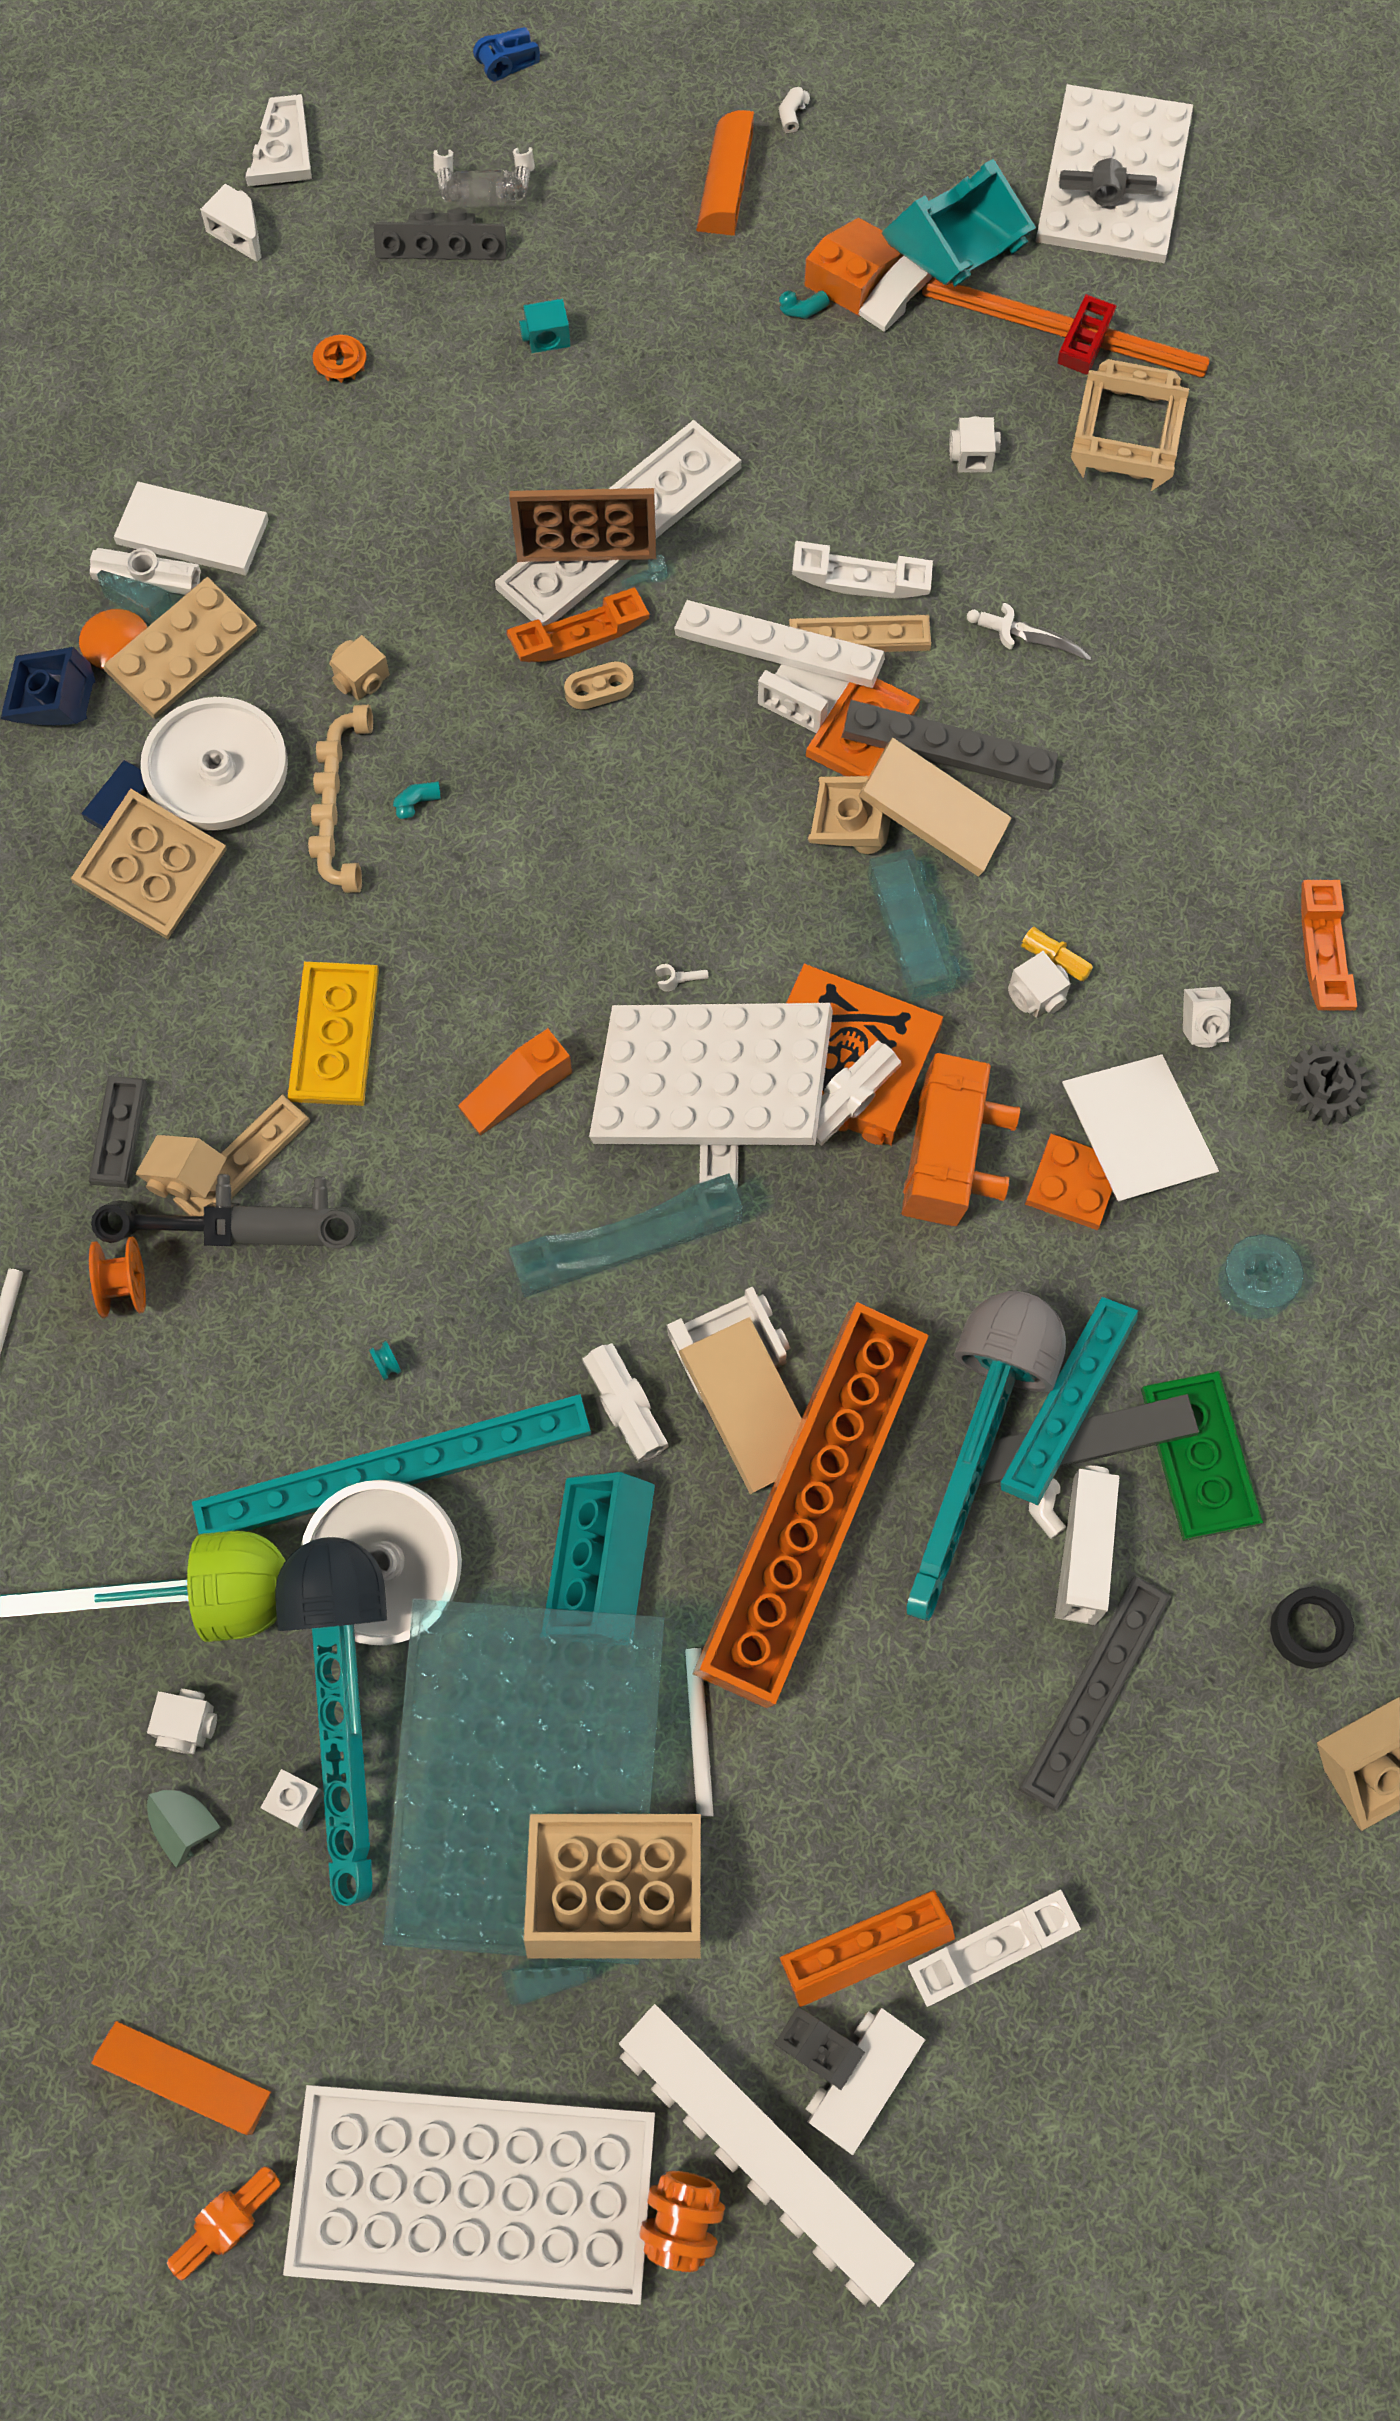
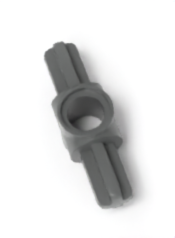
[1059,158,1157,206]

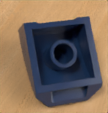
[0,647,96,725]

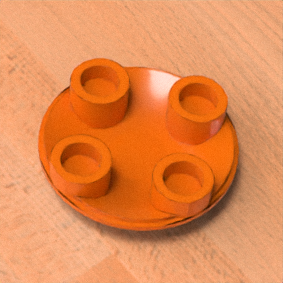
[79,609,147,669]

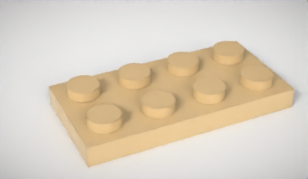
[104,577,257,719]

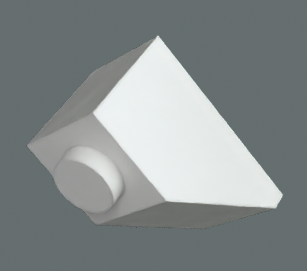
[200,184,261,262]

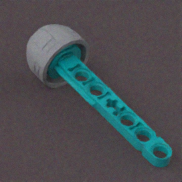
[907,1291,1066,1621]

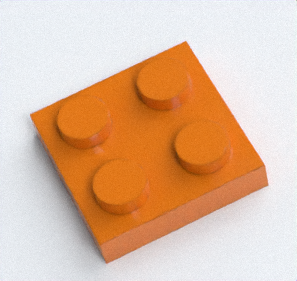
[1025,1134,1112,1230]

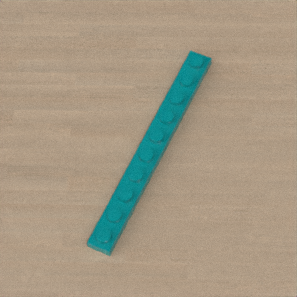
[192,1394,591,1534]

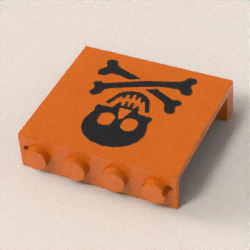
[786,963,943,1145]

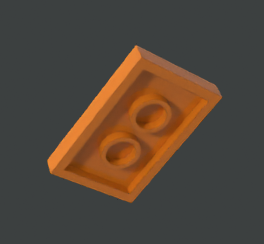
[806,678,920,776]

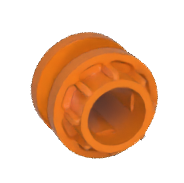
[639,2171,725,2272]

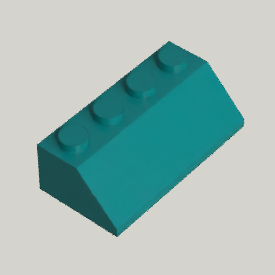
[541,1472,655,1645]

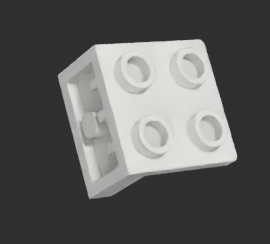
[758,664,849,733]

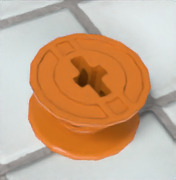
[89,1236,146,1318]

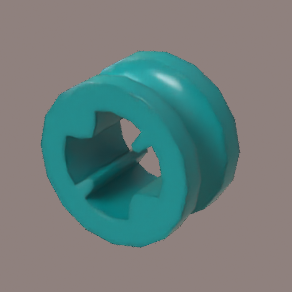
[368,1341,402,1381]

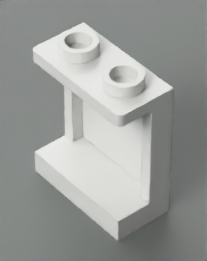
[667,1287,790,1403]

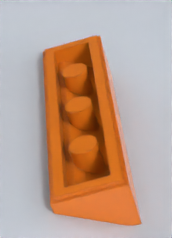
[779,1890,955,2007]
[91,2021,272,2135]

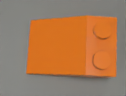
[804,217,904,315]

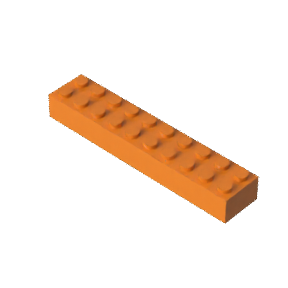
[692,1302,929,1708]

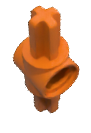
[167,2166,281,2281]

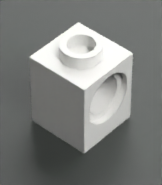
[261,1769,324,1832]

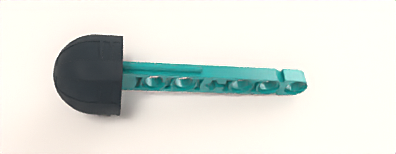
[275,1537,387,1906]

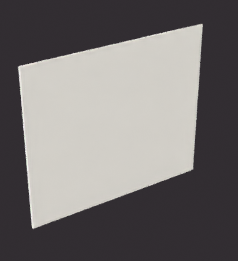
[1062,1054,1219,1202]

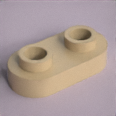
[564,662,634,709]

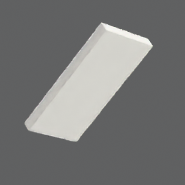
[114,481,269,575]

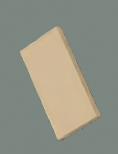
[858,738,1011,876]
[679,1317,802,1494]

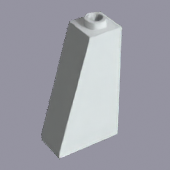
[1055,1466,1119,1625]

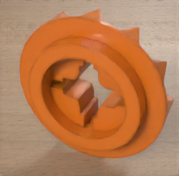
[313,335,367,384]

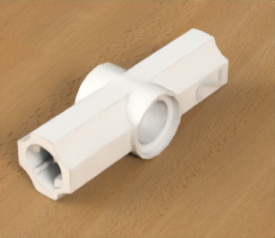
[90,548,201,595]
[816,1040,901,1146]
[583,1343,668,1463]

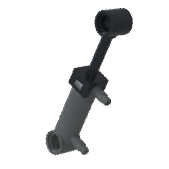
[91,1174,361,1249]

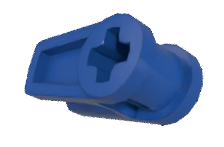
[473,27,540,82]

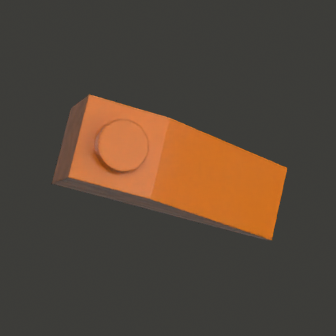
[458,1028,572,1135]

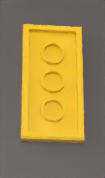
[287,961,379,1106]

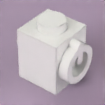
[949,416,1001,472]
[1008,951,1071,1018]
[1183,987,1231,1048]
[147,1689,217,1754]

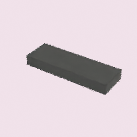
[89,1076,148,1188]

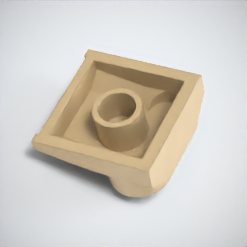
[808,776,891,854]

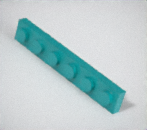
[1001,1297,1138,1505]

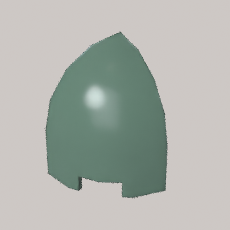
[147,1790,221,1868]

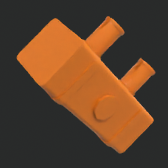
[901,1053,1020,1226]

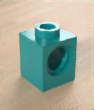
[519,299,571,354]

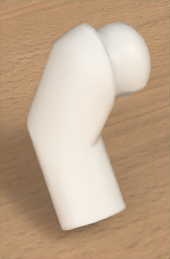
[779,87,810,133]
[1029,1478,1066,1539]

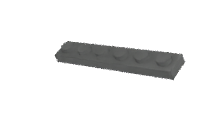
[841,700,1058,790]

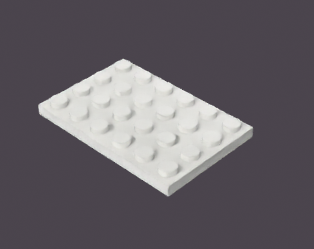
[1036,84,1193,263]
[589,1003,833,1145]

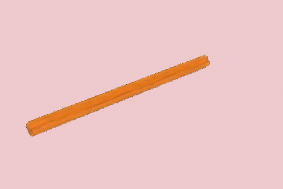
[922,277,1210,378]

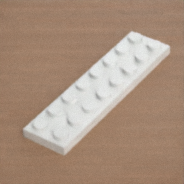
[495,420,741,626]

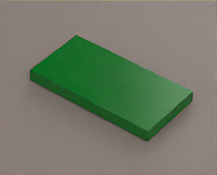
[1141,1371,1263,1541]

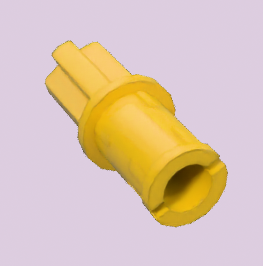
[1021,927,1093,981]

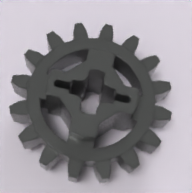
[1284,1043,1371,1125]

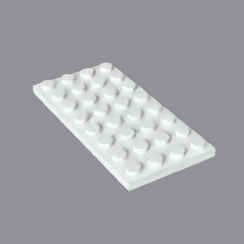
[283,2085,655,2305]

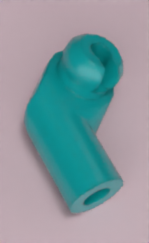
[779,290,830,319]
[393,781,441,819]

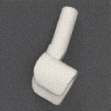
[655,964,708,991]

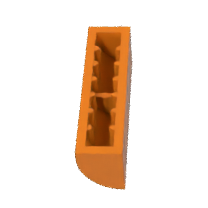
[696,110,754,236]

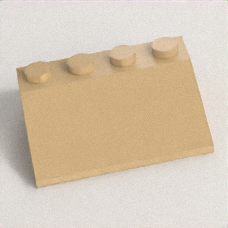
[524,1814,701,1959]

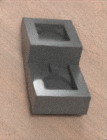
[774,2007,865,2090]

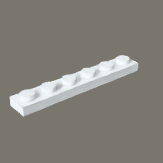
[674,600,885,688]

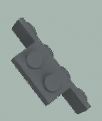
[373,208,507,260]

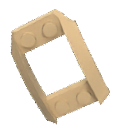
[1071,359,1189,491]

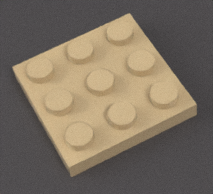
[71,788,227,939]

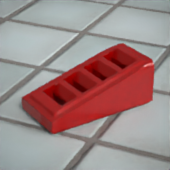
[1058,294,1117,375]

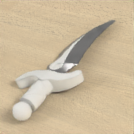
[967,603,1091,661]

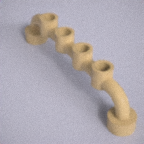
[308,705,373,893]

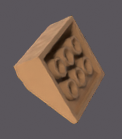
[509,488,656,562]

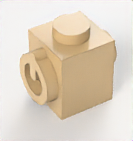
[329,635,390,701]

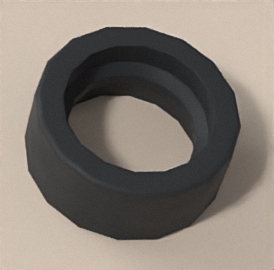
[1270,1586,1355,1669]

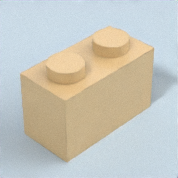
[136,1135,227,1200]

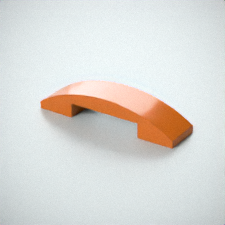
[507,587,650,662]
[1301,880,1357,1010]

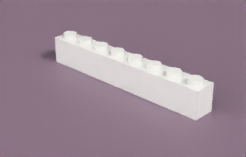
[619,2004,915,2307]

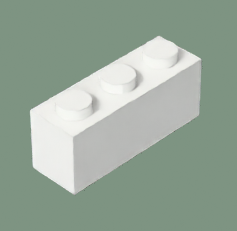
[806,2008,925,2155]

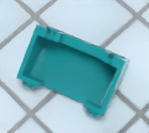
[882,159,1036,287]

